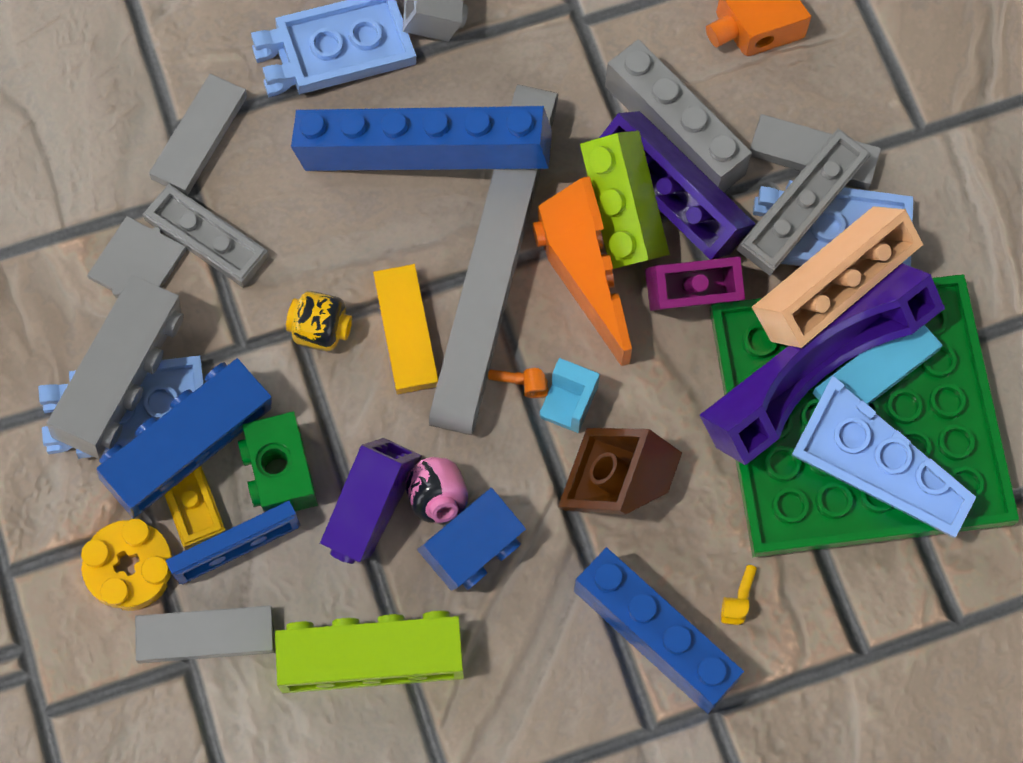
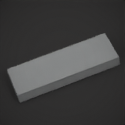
[149,74,247,196]
[750,114,881,190]
[142,184,269,288]
[135,605,275,664]

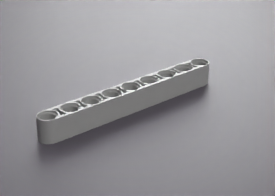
[429,84,558,435]

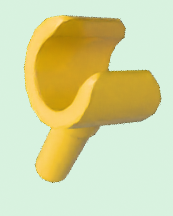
[721,565,757,625]

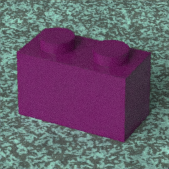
[645,256,745,311]

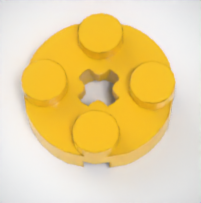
[81,519,173,611]

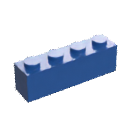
[96,358,272,519]
[574,547,744,714]

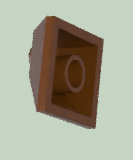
[558,428,682,515]

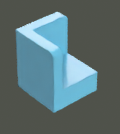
[540,358,600,433]

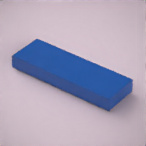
[166,500,301,585]

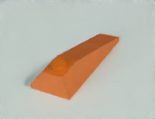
[532,176,632,366]

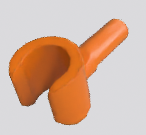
[488,368,548,398]

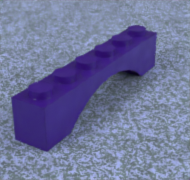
[699,263,945,465]

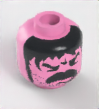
[406,457,468,523]

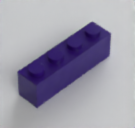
[599,111,756,260]

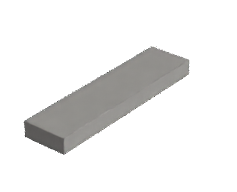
[737,128,871,276]

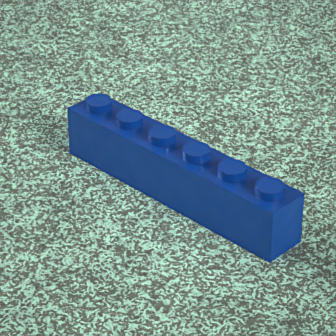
[291,106,552,171]

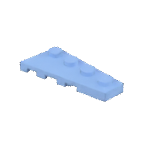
[791,375,976,538]

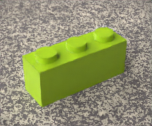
[580,131,670,269]

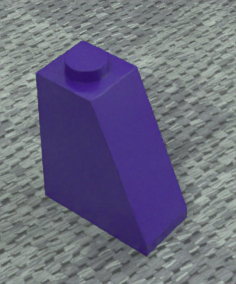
[319,438,422,564]

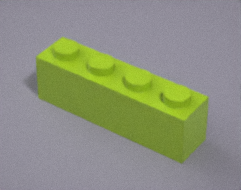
[275,611,464,694]

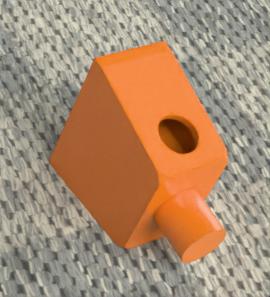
[706,0,811,56]

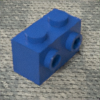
[417,487,526,591]

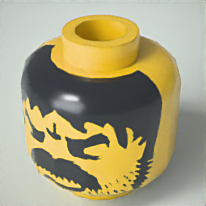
[286,291,352,352]

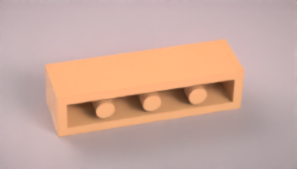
[752,206,923,348]

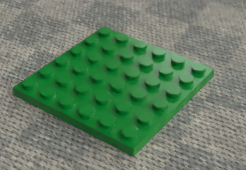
[710,274,1019,558]

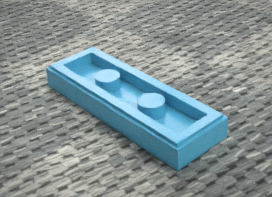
[813,325,943,405]

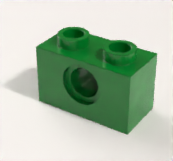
[238,411,319,512]

